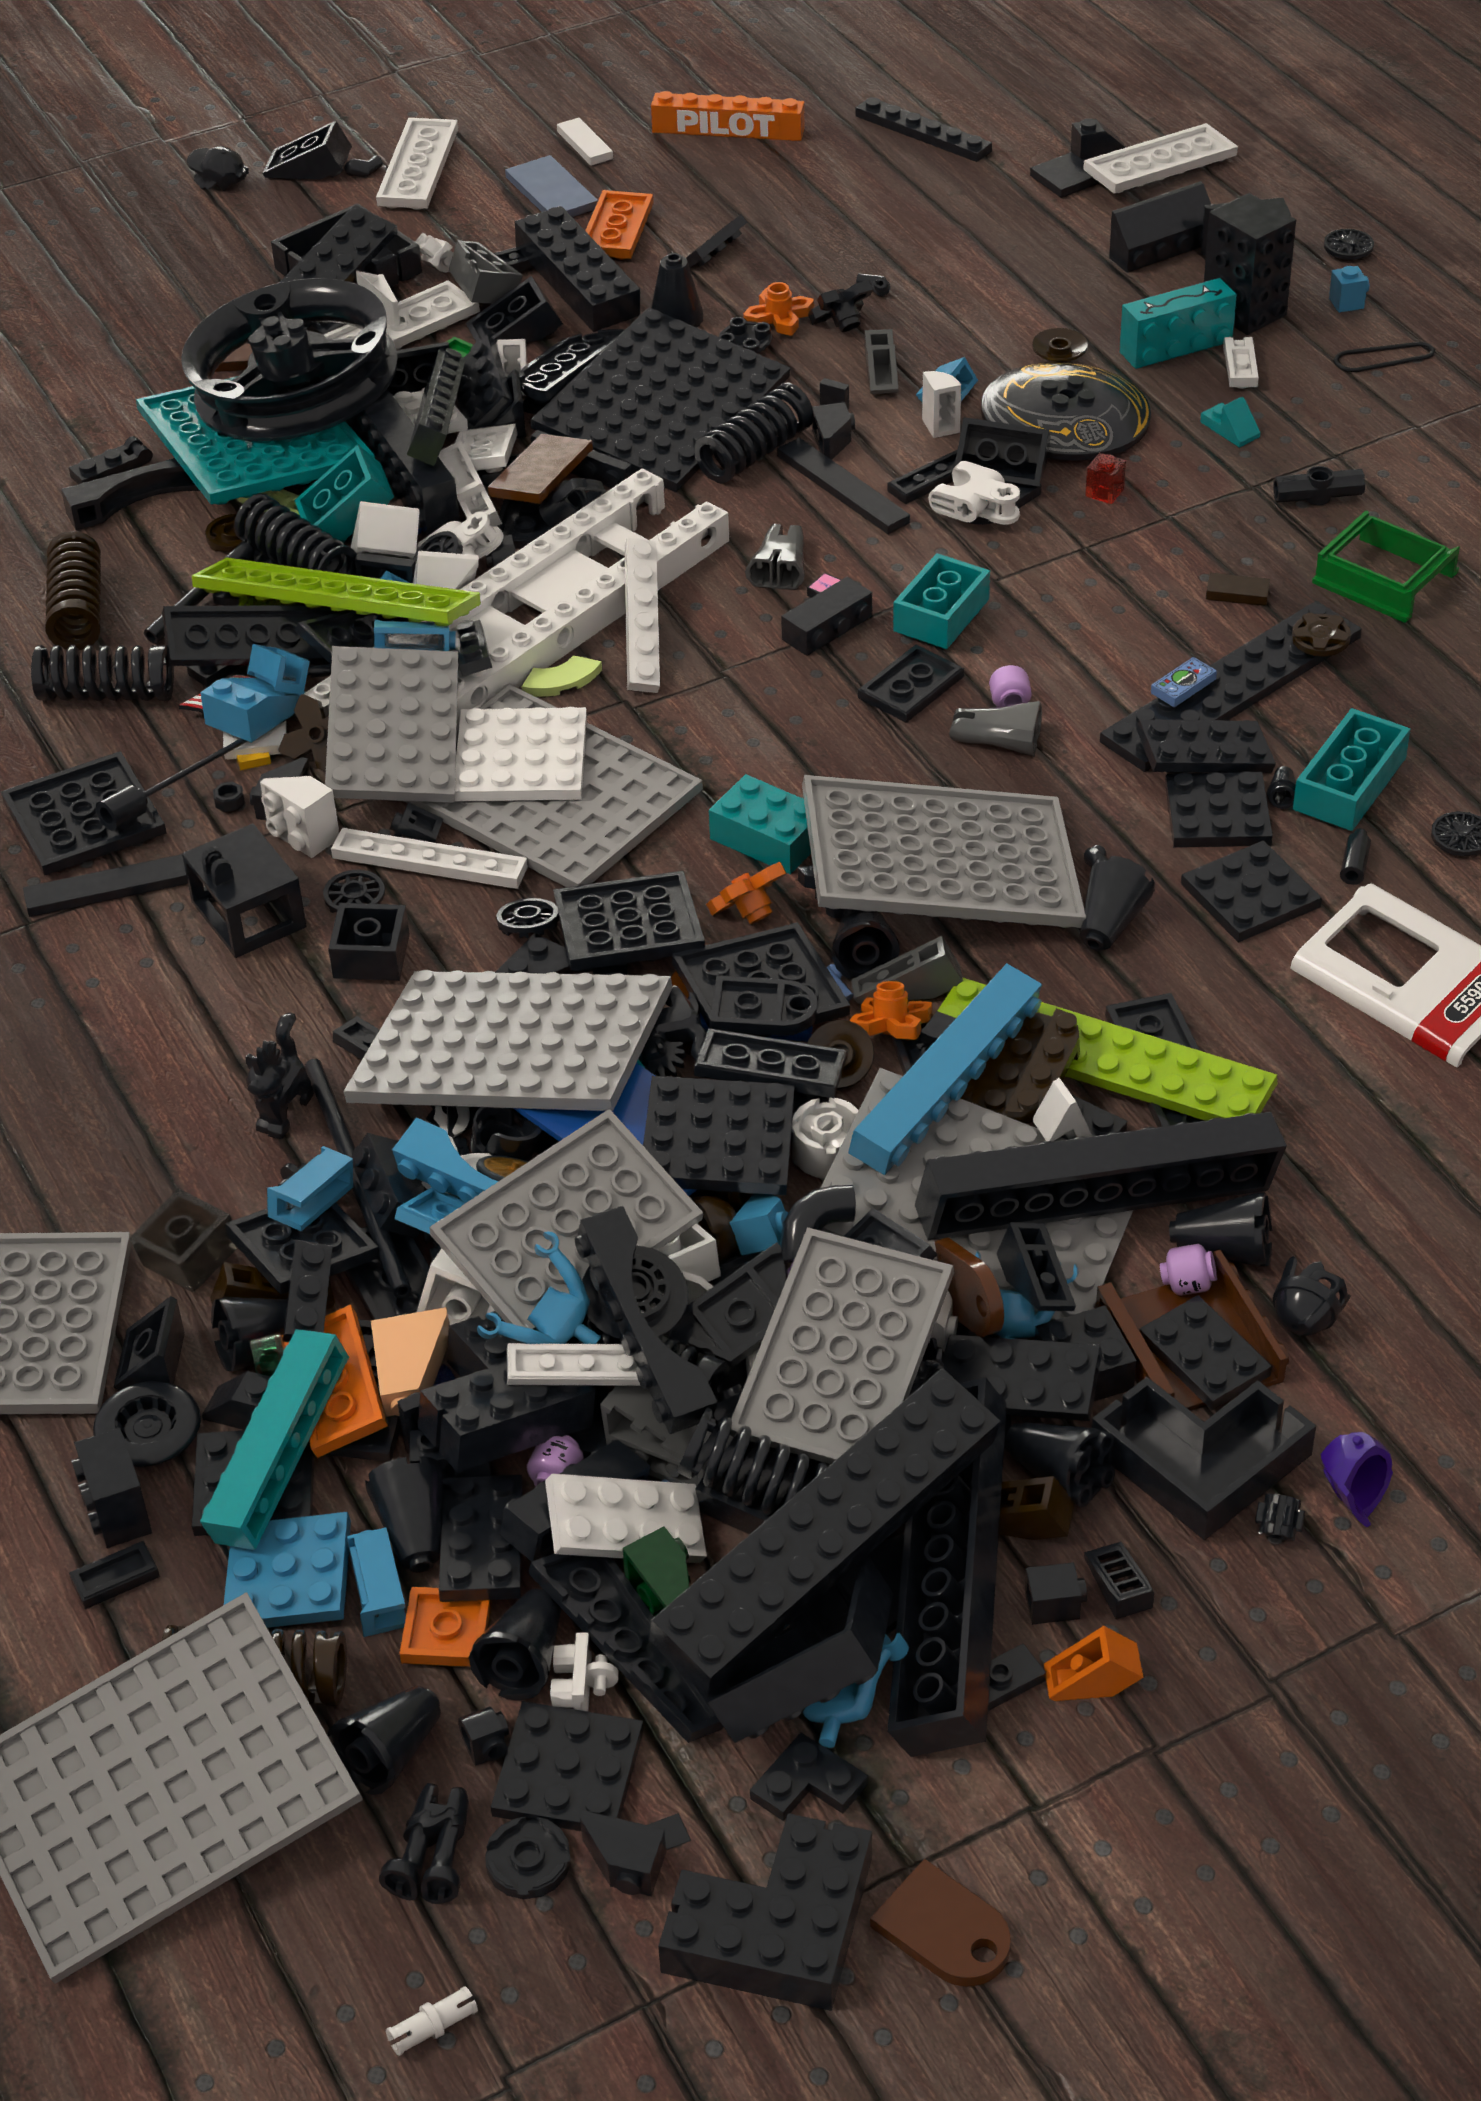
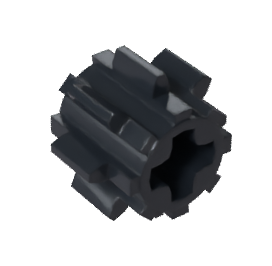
[1255,1494,1305,1541]

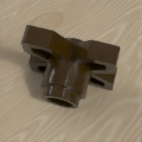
[278,694,329,772]

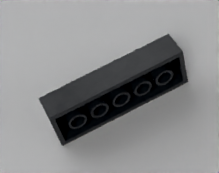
[515,206,640,332]

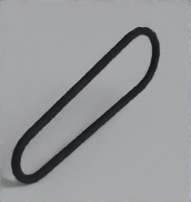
[1334,342,1435,372]

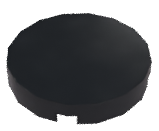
[485,1817,571,1899]

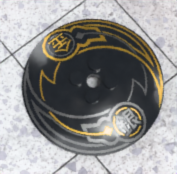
[981,362,1151,461]

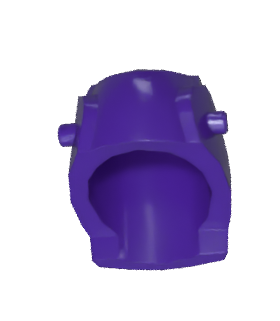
[1320,1432,1393,1527]

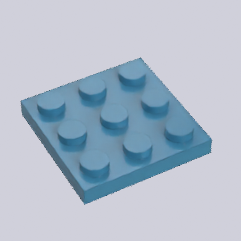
[224,1512,351,1628]

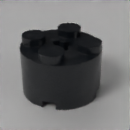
[249,316,315,382]

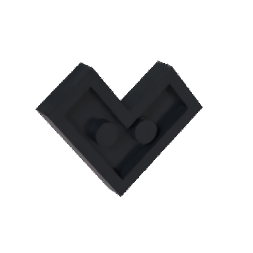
[750,1732,868,1821]

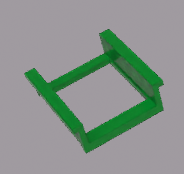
[1312,510,1460,623]

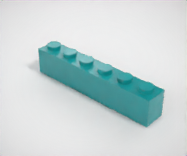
[200,1329,349,1550]

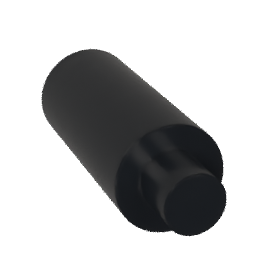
[1340,828,1371,885]

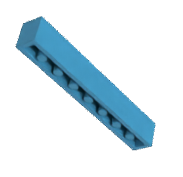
[848,963,1042,1175]

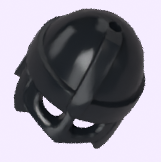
[470,1107,542,1162]
[1273,1256,1351,1336]

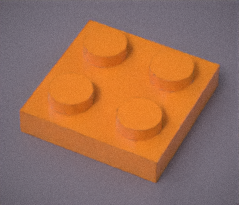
[399,1587,492,1667]

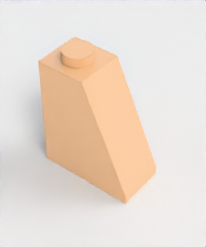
[371,1307,450,1417]

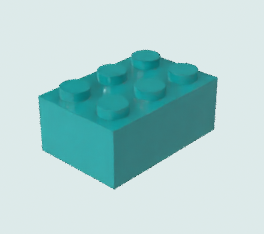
[294,444,394,543]
[893,553,990,649]
[709,774,811,874]

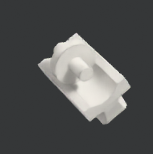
[415,233,453,273]
[550,1633,619,1712]

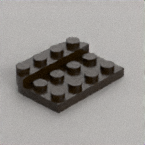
[960,1008,1080,1124]

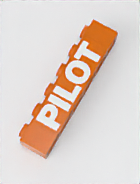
[651,91,805,141]

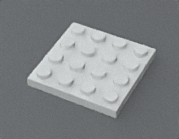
[455,707,587,801]

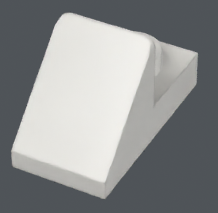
[1033,1078,1093,1142]

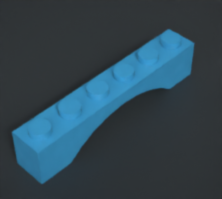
[392,1117,499,1203]

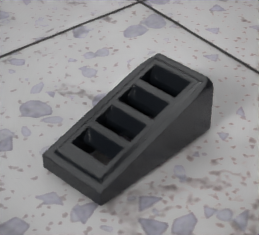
[1084,1541,1154,1619]

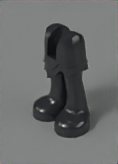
[379,1783,469,1904]

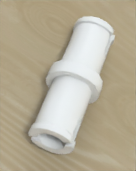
[386,1986,478,2056]

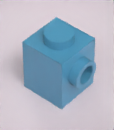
[1329,266,1370,313]

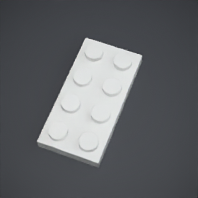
[455,424,517,473]
[545,1474,707,1563]

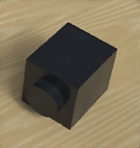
[1025,1562,1087,1625]

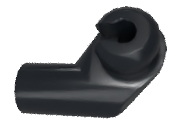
[344,155,383,178]

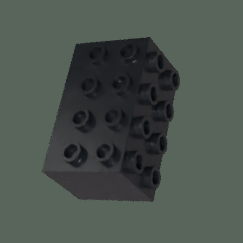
[1204,193,1296,335]

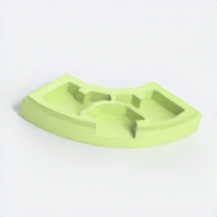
[521,655,602,697]

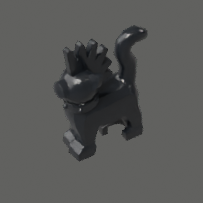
[638,985,707,1077]
[245,1013,314,1139]

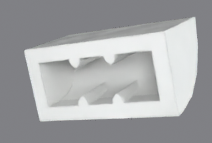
[922,371,961,438]

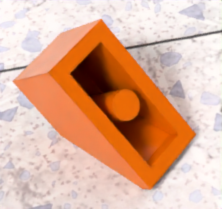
[1044,1626,1144,1701]

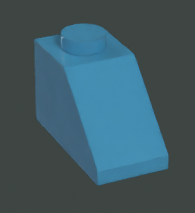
[729,1193,788,1255]

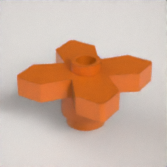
[743,282,814,336]
[706,862,786,924]
[850,981,933,1040]

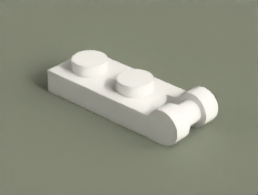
[1223,337,1259,389]

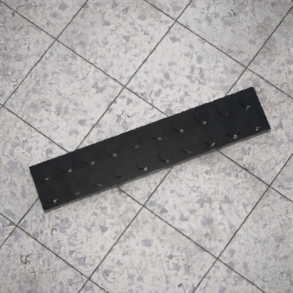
[1100,601,1362,772]

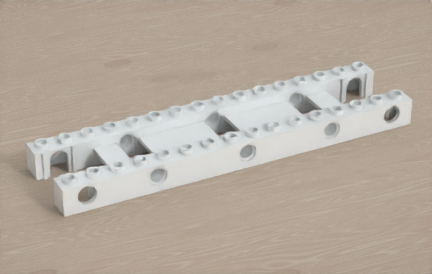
[304,468,729,724]

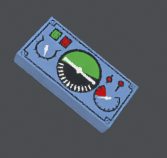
[1151,657,1217,707]

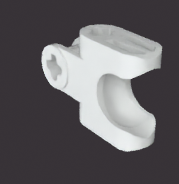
[928,461,1020,525]
[416,511,504,568]

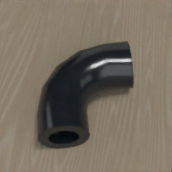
[780,1185,856,1263]

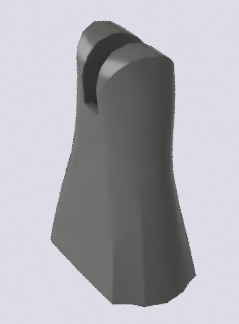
[745,524,805,590]
[949,701,1042,757]

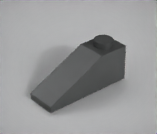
[851,936,963,1003]

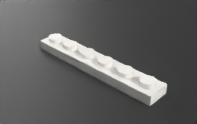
[625,538,660,693]
[331,828,528,889]

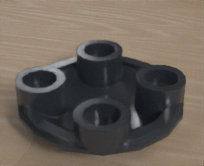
[719,317,772,353]

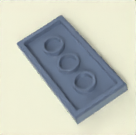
[505,155,598,217]

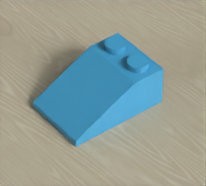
[200,678,305,743]

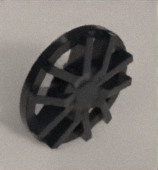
[323,870,385,913]

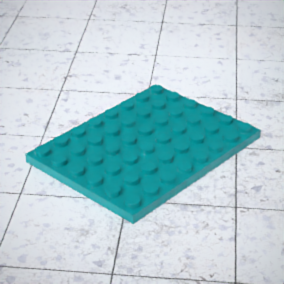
[136,376,375,505]

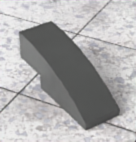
[864,329,899,394]

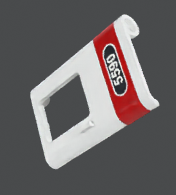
[1290,883,1481,1068]

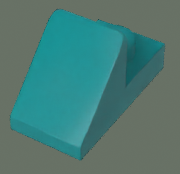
[1200,397,1261,448]

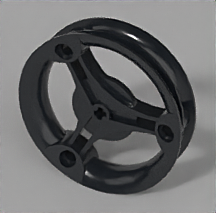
[181,278,398,441]

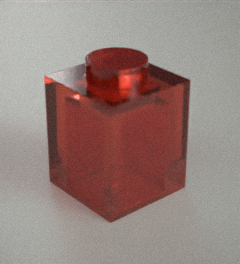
[1085,453,1126,504]

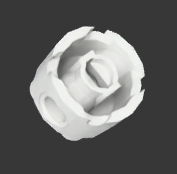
[792,1098,859,1182]

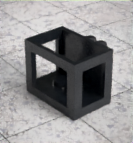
[182,824,307,958]

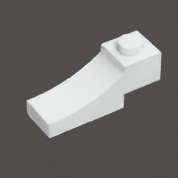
[438,440,502,527]

